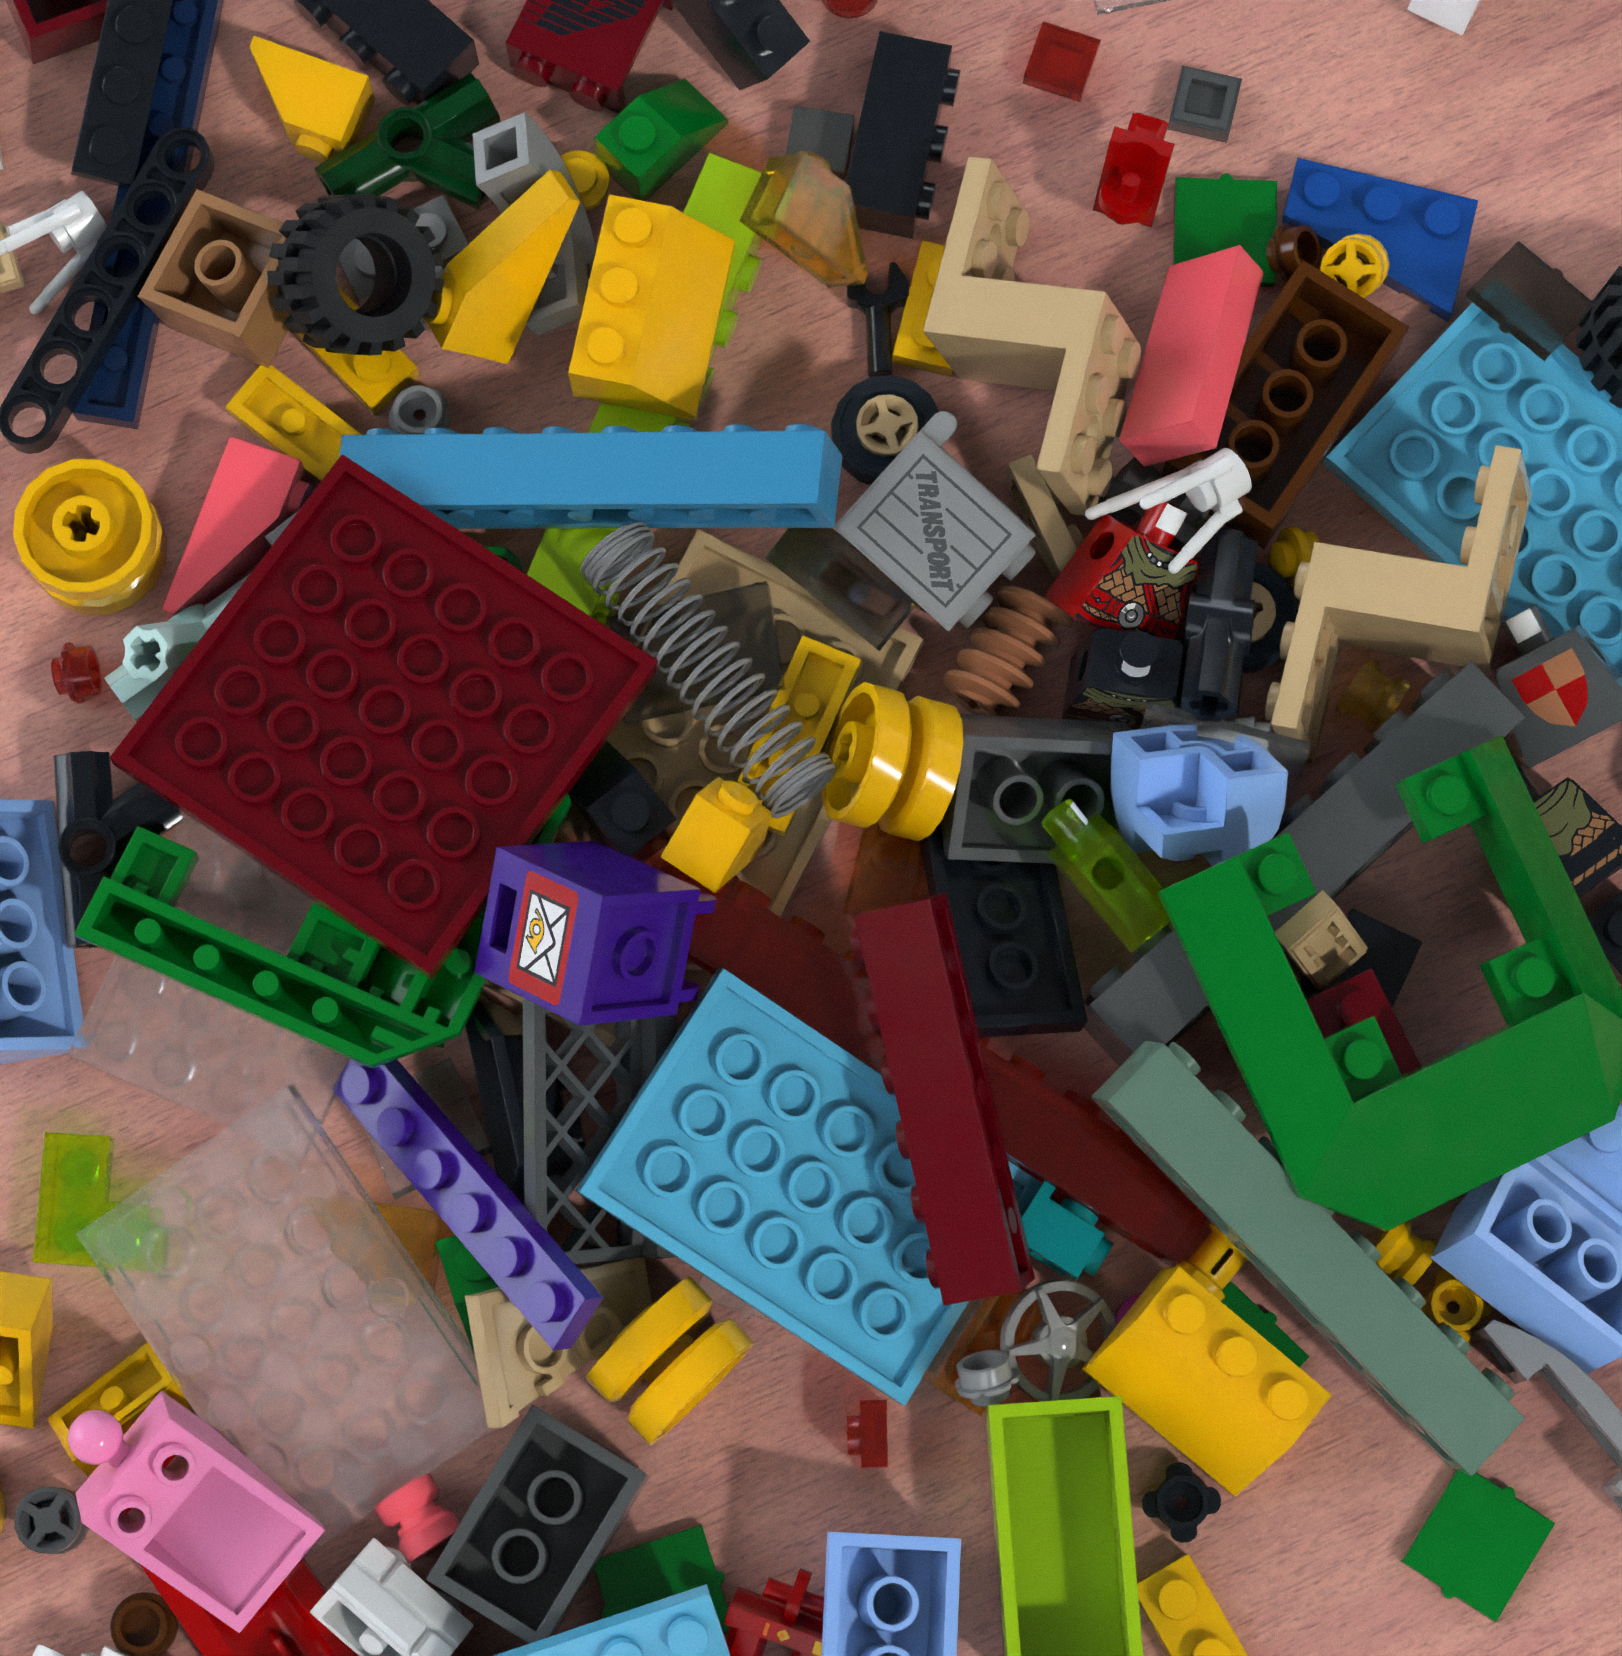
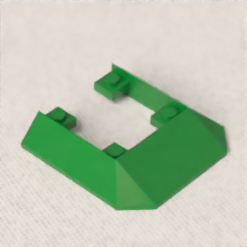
[1157,735,1622,1231]
[74,794,572,1068]

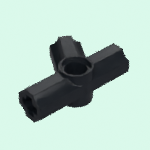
[1181,529,1258,723]
[53,751,185,949]

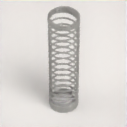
[580,521,837,818]

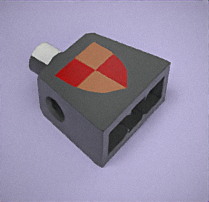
[1495,605,1622,769]

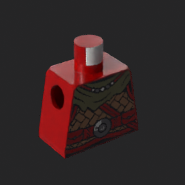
[1044,501,1199,639]

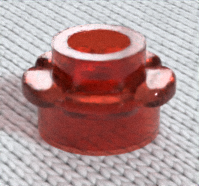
[51,642,102,704]

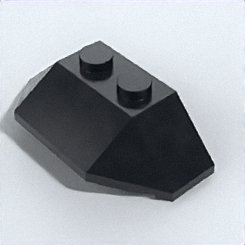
[465,994,586,1205]

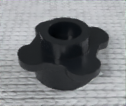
[1142,1462,1221,1543]

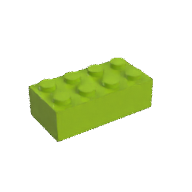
[985,1396,1143,1656]

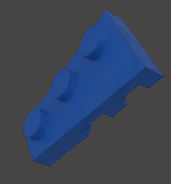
[1281,158,1478,322]

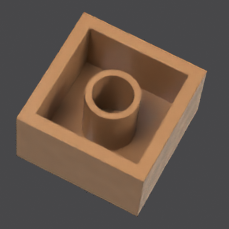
[138,189,290,368]

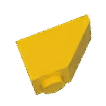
[249,36,375,163]
[661,777,773,893]
[0,1271,53,1429]

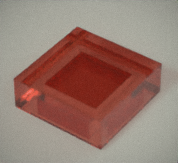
[1023,21,1101,102]

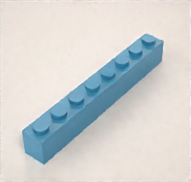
[339,424,842,529]

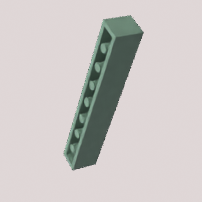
[1091,1041,1525,1476]

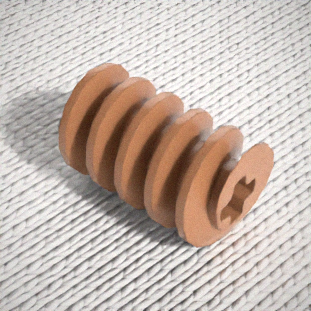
[943,586,1074,716]

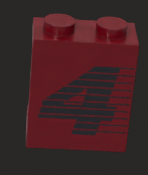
[505,0,674,114]

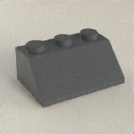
[941,714,1134,867]

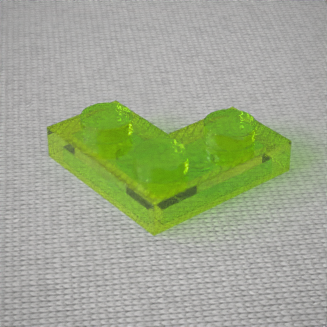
[33,1132,173,1272]

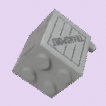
[834,411,1036,632]

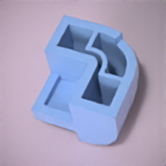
[1111,724,1288,866]

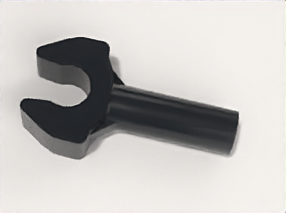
[847,262,909,378]

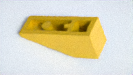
[424,169,580,364]

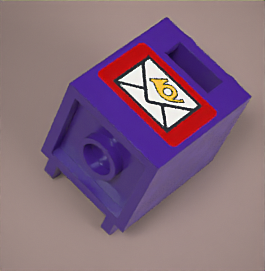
[474,841,716,1026]

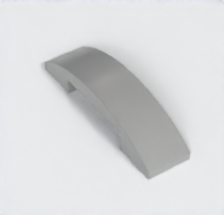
[1473,1320,1622,1511]

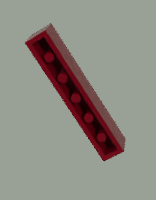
[851,892,1035,1306]

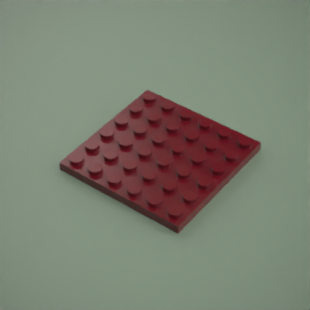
[110,454,658,980]

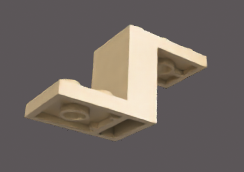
[923,156,1141,516]
[1265,445,1532,764]

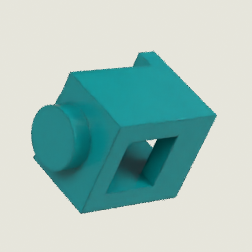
[1021,1181,1114,1282]

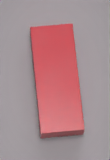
[1119,245,1264,467]

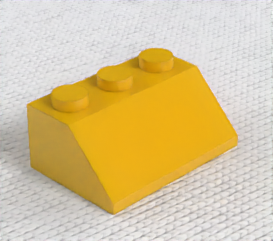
[568,194,735,421]
[1082,1267,1332,1497]

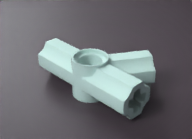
[104,573,251,722]

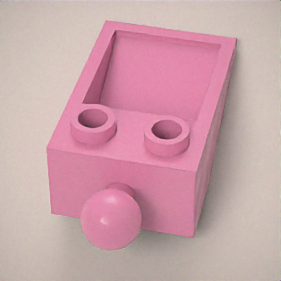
[68,1391,325,1633]

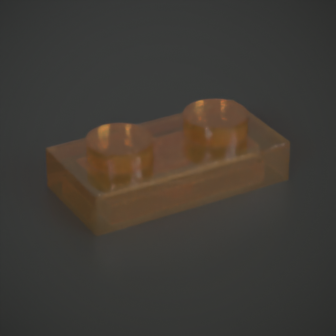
[922,1287,1042,1417]

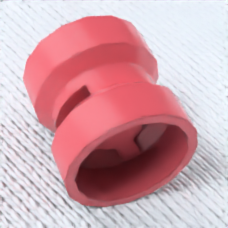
[373,1472,460,1565]

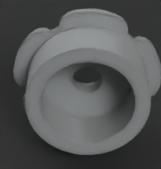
[389,385,450,434]
[955,1350,1020,1406]

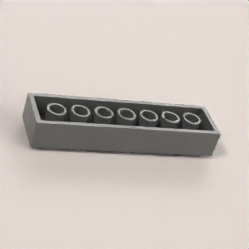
[1083,661,1525,1067]

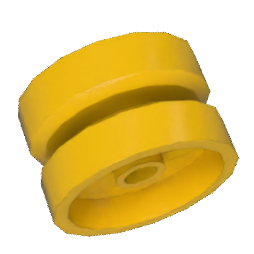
[13,459,167,615]
[822,682,964,841]
[586,1276,754,1446]

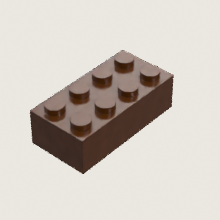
[1161,260,1409,549]

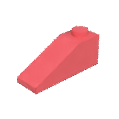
[162,436,313,620]

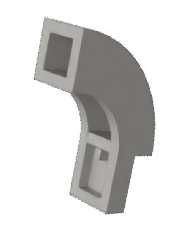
[473,112,596,336]

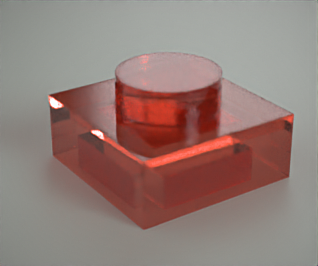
[847,1400,888,1470]

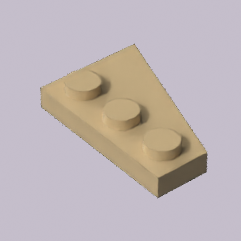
[465,1257,652,1429]

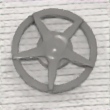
[1000,1280,1115,1401]

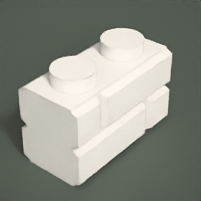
[310,1537,474,1656]

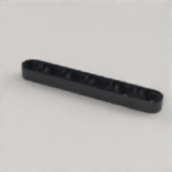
[0,127,214,454]

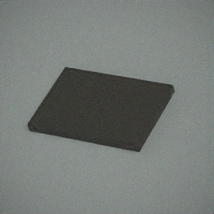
[608,581,785,724]

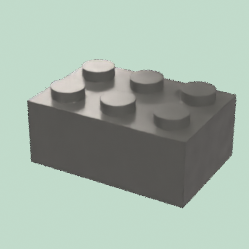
[426,1404,650,1643]

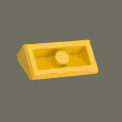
[47,1338,199,1477]

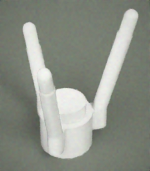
[0,191,107,315]
[1085,448,1252,574]

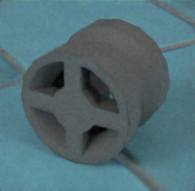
[15,1487,89,1554]

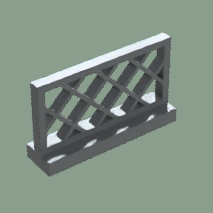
[523,999,676,1264]

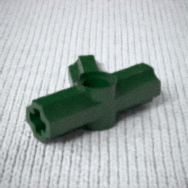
[314,73,501,210]

